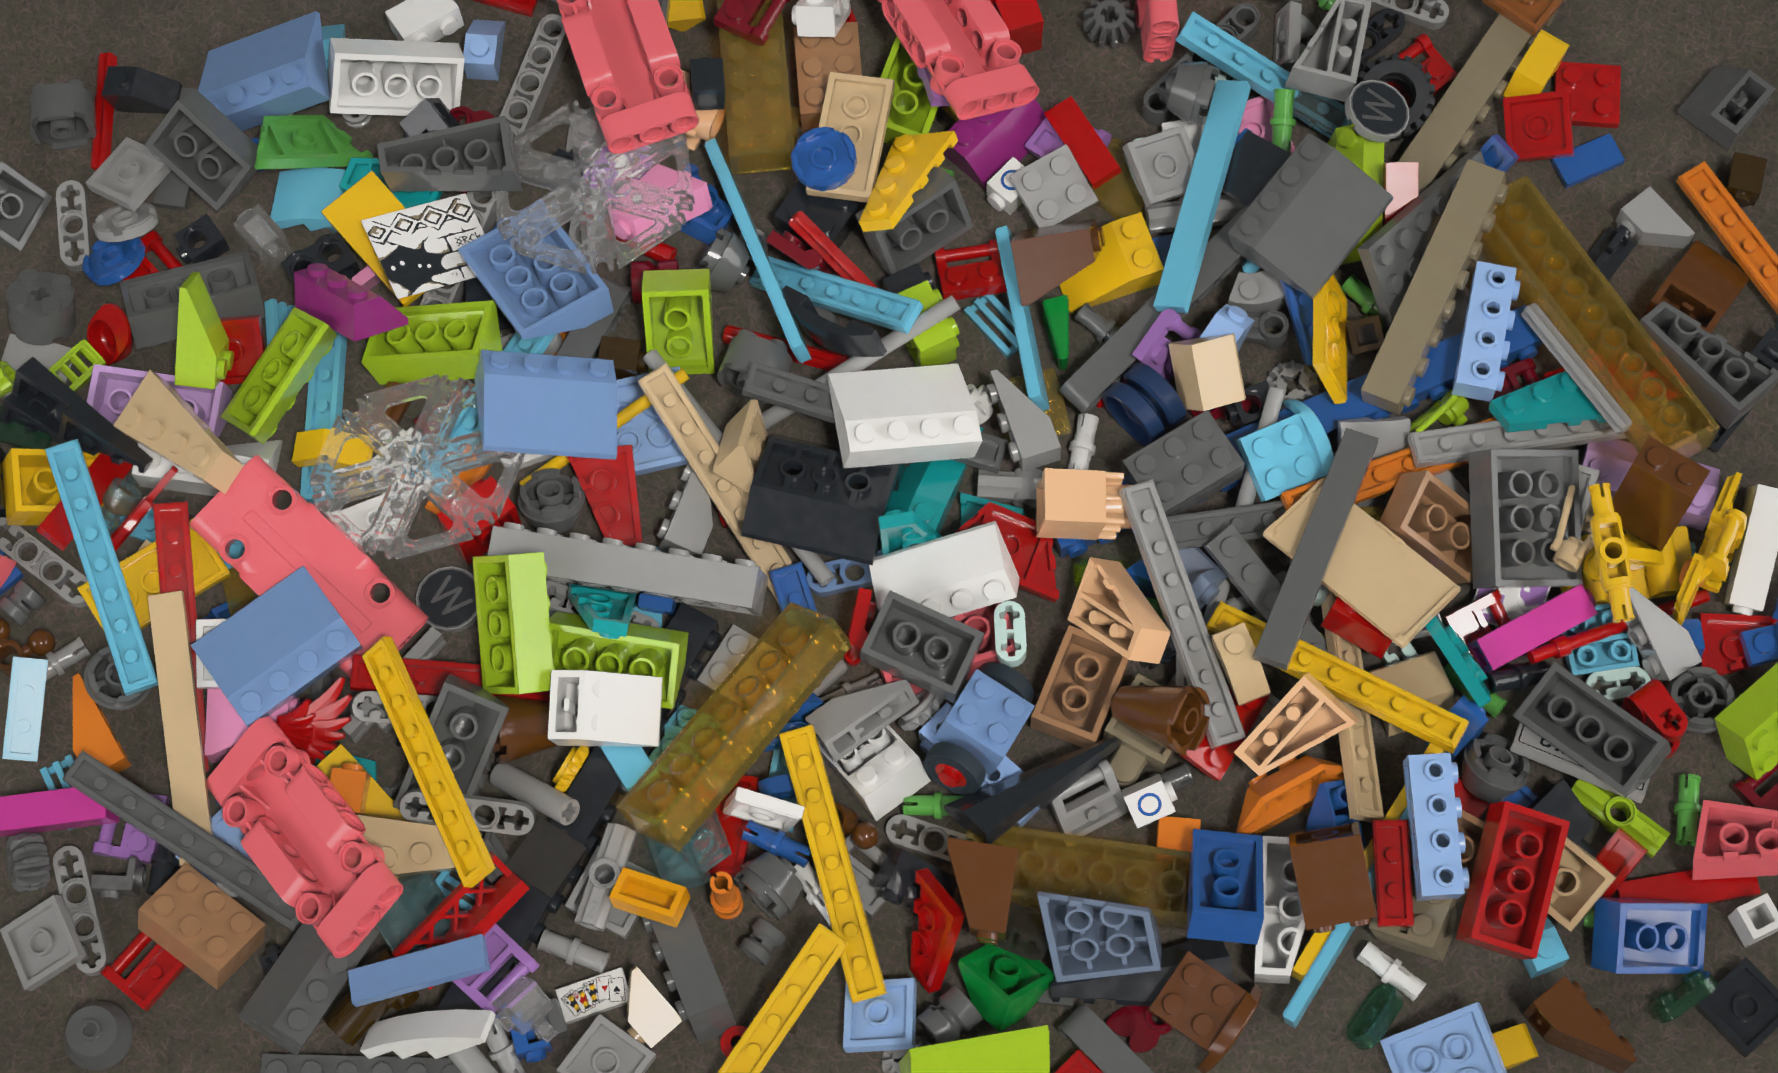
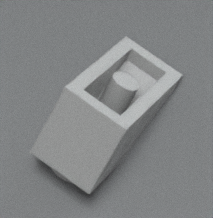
[1616,186,1695,249]

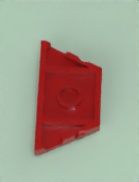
[955,502,1060,603]

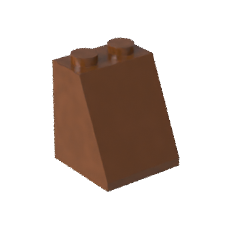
[1010,219,1105,306]
[1612,436,1710,552]
[1289,822,1377,933]
[947,837,1018,945]

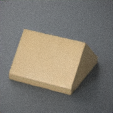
[1168,333,1246,411]
[712,400,769,493]
[1369,651,1454,737]
[1548,837,1616,932]

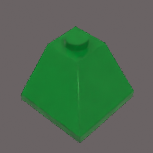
[958,933,1055,1032]

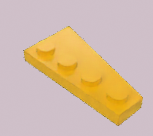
[859,131,958,232]

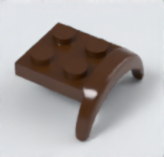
[1148,951,1263,1073]

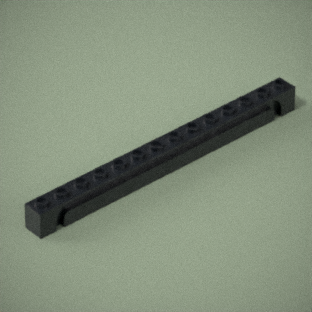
[436,602,721,1011]

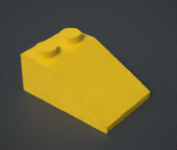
[1059,212,1164,314]
[2,448,116,526]

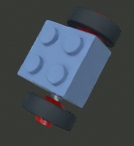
[924,662,1035,795]

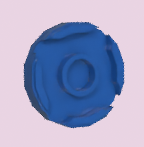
[791,127,857,191]
[82,237,145,286]

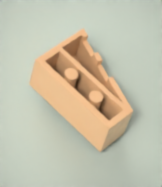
[1067,557,1171,664]
[1234,672,1360,776]

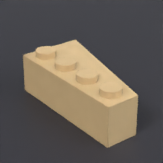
[113,370,243,494]
[357,815,482,877]

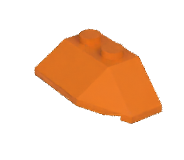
[1235,755,1344,835]

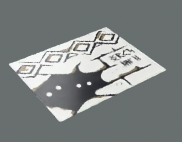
[361,193,484,299]

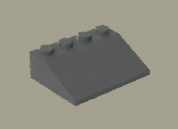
[1228,133,1394,299]
[1468,449,1583,589]

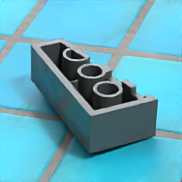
[1630,301,1778,430]
[641,883,737,1044]

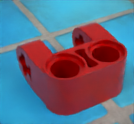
[1621,678,1688,759]

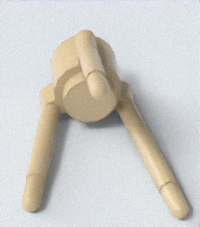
[1550,485,1594,572]

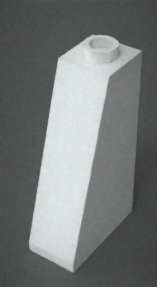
[1724,484,1778,616]

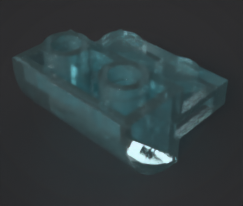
[644,800,732,889]
[376,873,460,955]

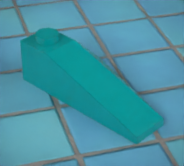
[886,427,984,534]

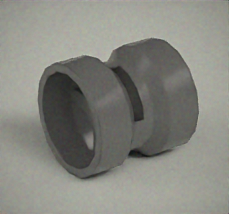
[0,580,45,627]
[738,918,786,967]

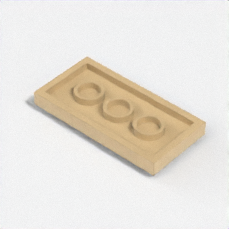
[806,72,895,203]

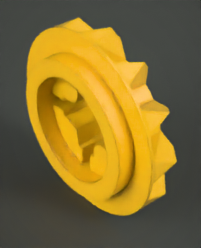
[552,746,589,793]

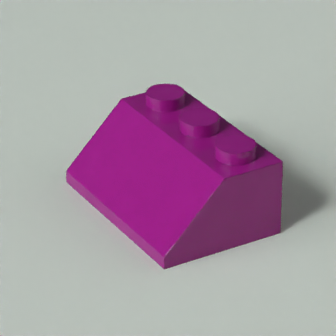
[943,99,1046,191]
[294,263,408,342]

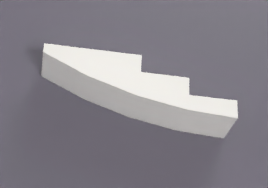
[360,1009,496,1059]

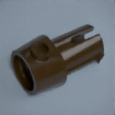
[323,948,419,1046]

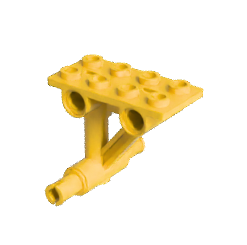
[1560,483,1699,623]

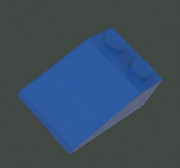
[1187,829,1264,945]
[1591,897,1708,974]

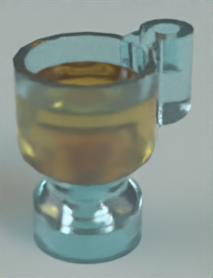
[101,475,142,533]

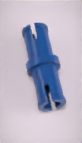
[741,819,812,868]

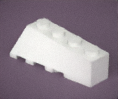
[132,440,282,496]
[1254,836,1305,984]

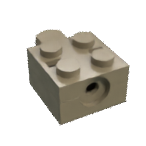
[1103,673,1175,787]
[1369,870,1466,962]

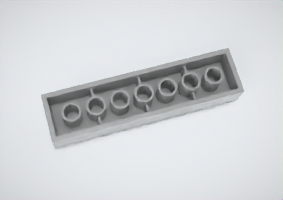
[488,522,768,616]

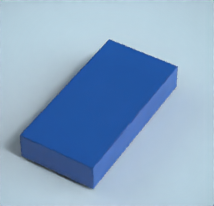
[1551,133,1625,189]

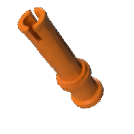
[710,871,744,920]

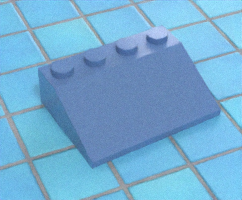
[198,11,330,131]
[458,203,614,340]
[474,350,617,460]
[191,565,363,727]

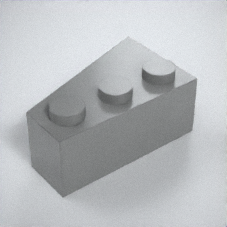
[1284,0,1372,102]

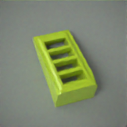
[49,339,106,393]

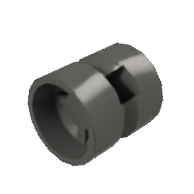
[916,985,983,1044]

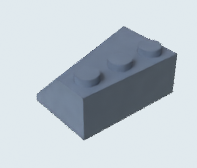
[1037,891,1162,983]

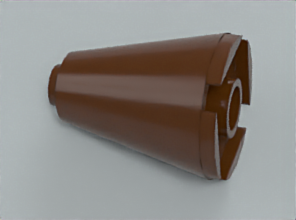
[1110,685,1210,755]
[493,695,558,764]

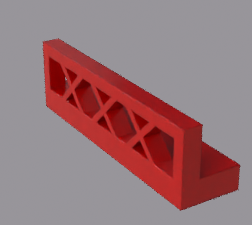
[392,852,530,990]

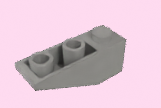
[986,369,1061,472]
[657,462,713,558]
[1625,587,1702,681]

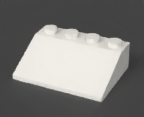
[827,364,982,468]

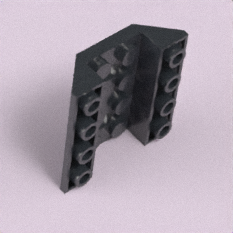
[741,435,906,566]

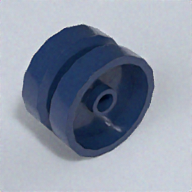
[1102,362,1187,447]

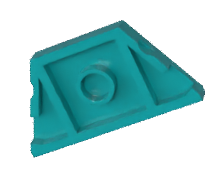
[1425,615,1492,708]

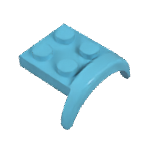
[1236,398,1334,502]

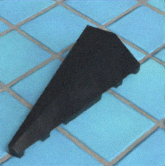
[0,357,153,474]
[944,736,1118,844]
[1050,939,1235,1006]

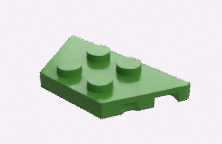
[254,115,373,170]

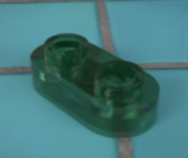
[1652,969,1718,1023]
[1346,984,1403,1050]

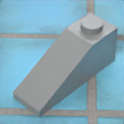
[805,679,920,762]

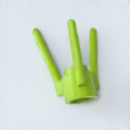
[1410,390,1469,432]

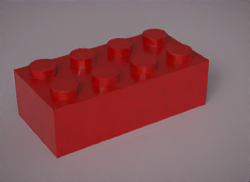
[1456,801,1570,960]

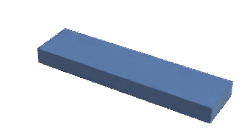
[348,934,490,1007]

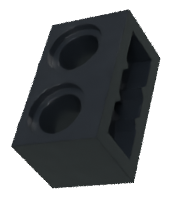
[281,231,361,288]

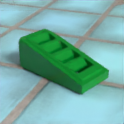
[1041,295,1069,371]

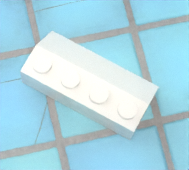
[328,38,465,116]
[869,521,1020,617]

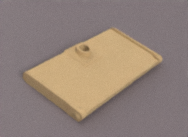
[1263,478,1461,649]

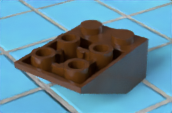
[1643,240,1750,334]
[1522,976,1637,1073]

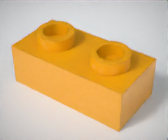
[609,867,691,928]

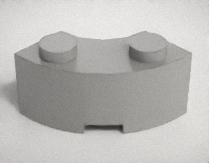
[1228,270,1287,314]

